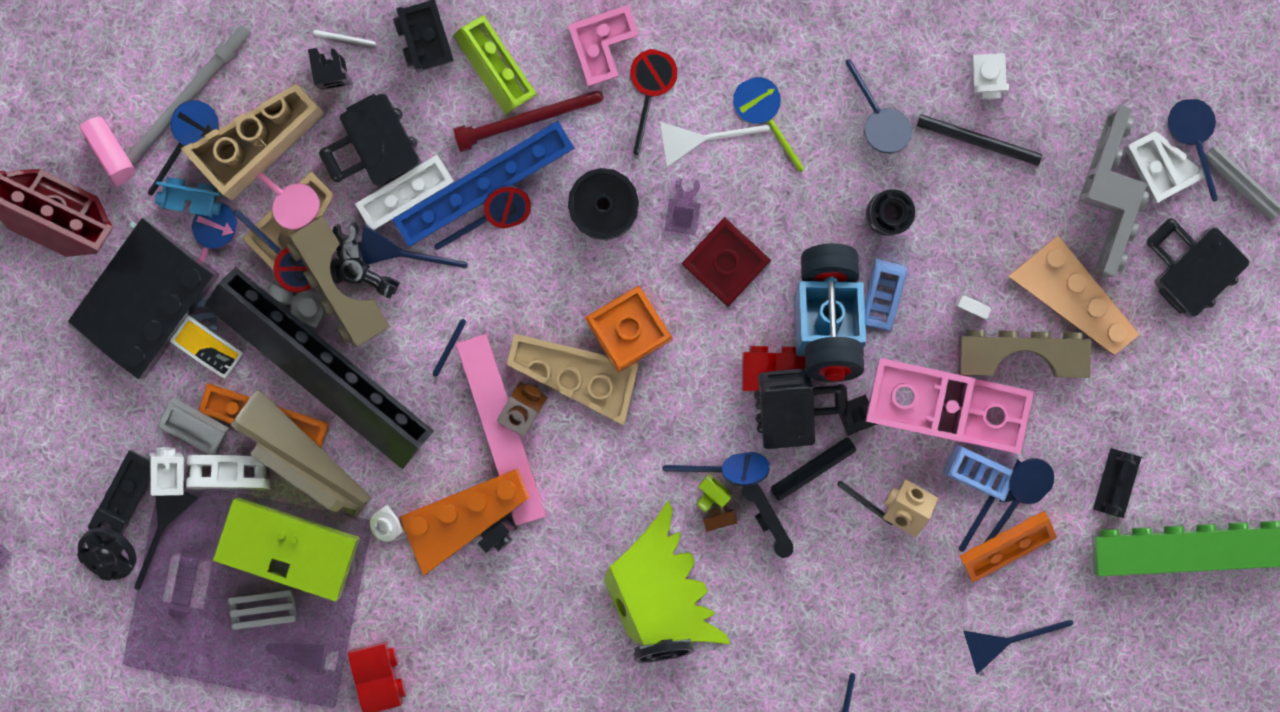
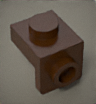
[497,382,548,436]

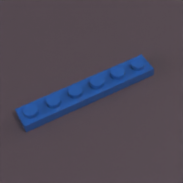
[393,121,575,247]

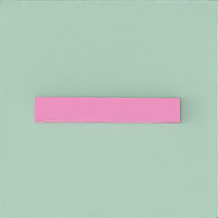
[456,333,546,526]

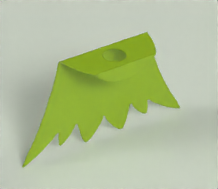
[604,500,730,646]

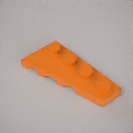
[399,468,530,576]

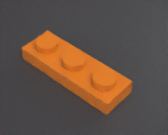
[959,511,1057,583]

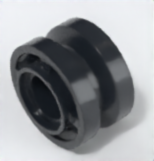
[866,189,915,236]

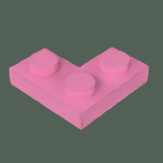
[568,4,639,87]

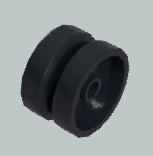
[568,168,639,241]

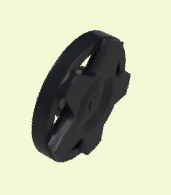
[77,527,137,581]
[633,639,694,663]

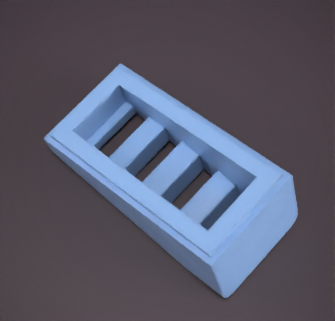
[864,259,907,331]
[943,444,1013,501]

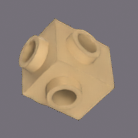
[883,479,939,537]

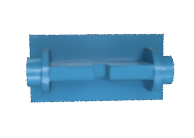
[155,177,224,218]

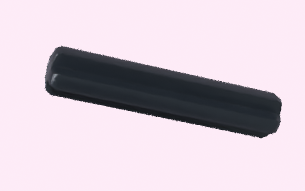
[771,437,856,501]

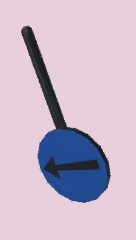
[148,100,219,195]

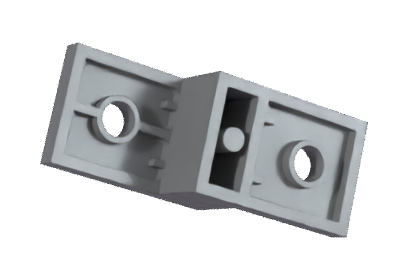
[1078,105,1149,278]

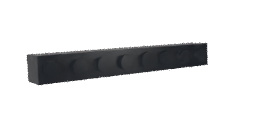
[204,267,434,469]

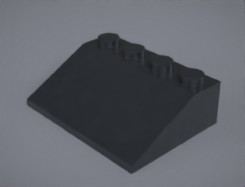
[68,218,220,379]

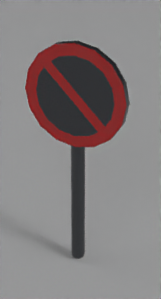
[630,49,678,155]

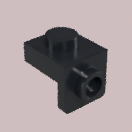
[478,516,518,553]

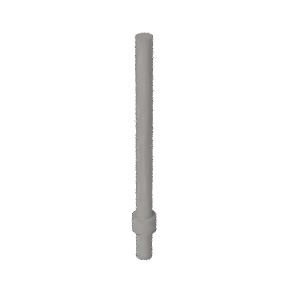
[127,25,251,166]

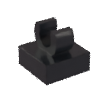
[839,394,877,436]

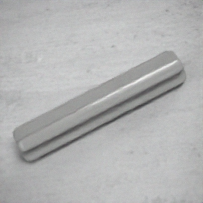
[1205,146,1280,220]

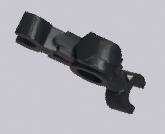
[330,222,400,299]

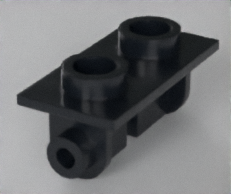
[1093,448,1142,518]

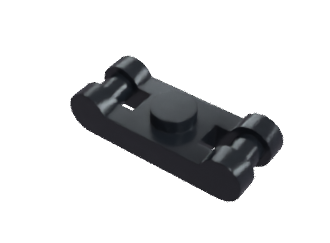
[742,484,794,558]

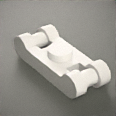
[186,455,270,491]

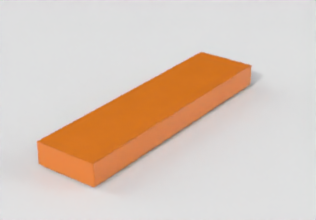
[198,383,330,448]

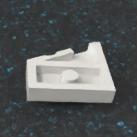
[1124,131,1205,204]

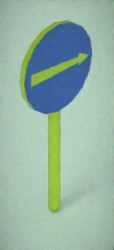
[733,77,804,172]

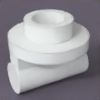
[370,505,405,542]

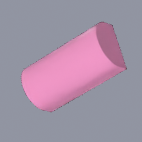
[79,117,135,187]

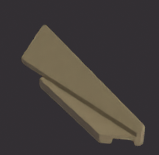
[231,390,370,518]

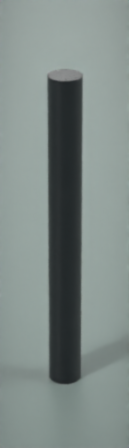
[916,114,1042,166]

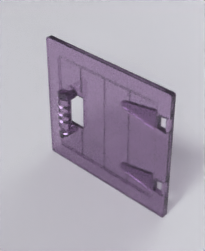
[123,481,371,708]

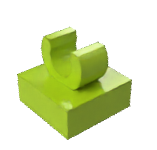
[696,473,733,513]

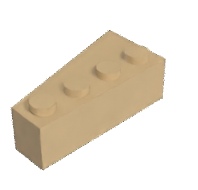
[181,84,326,201]

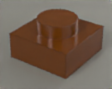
[703,505,737,532]

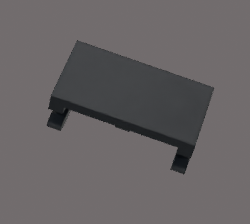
[308,48,353,90]

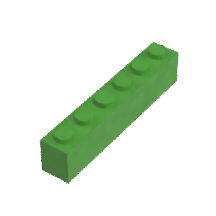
[1092,520,1280,576]

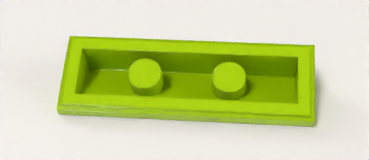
[453,15,537,115]

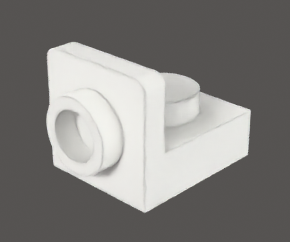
[972,53,1009,100]
[148,447,184,496]

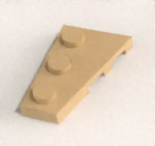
[242,171,334,269]

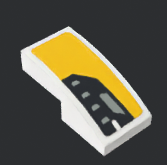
[170,315,244,379]

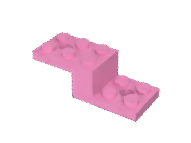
[865,358,1034,454]

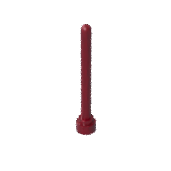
[453,91,603,153]

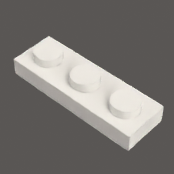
[355,154,454,230]

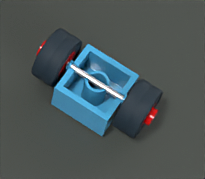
[794,243,866,382]

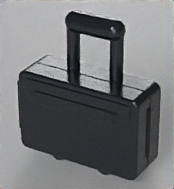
[319,93,422,187]
[1147,218,1250,317]
[754,369,848,449]

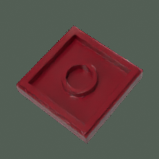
[681,217,771,307]

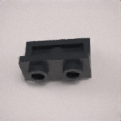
[393,0,454,73]

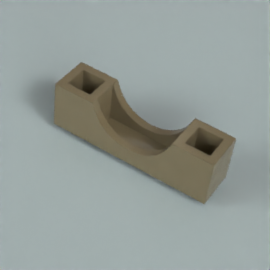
[286,216,390,347]
[958,330,1091,378]

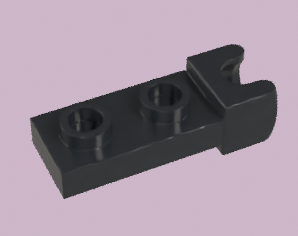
[88,450,150,540]

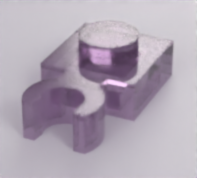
[664,178,701,236]

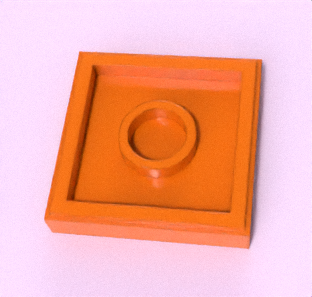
[584,285,673,373]

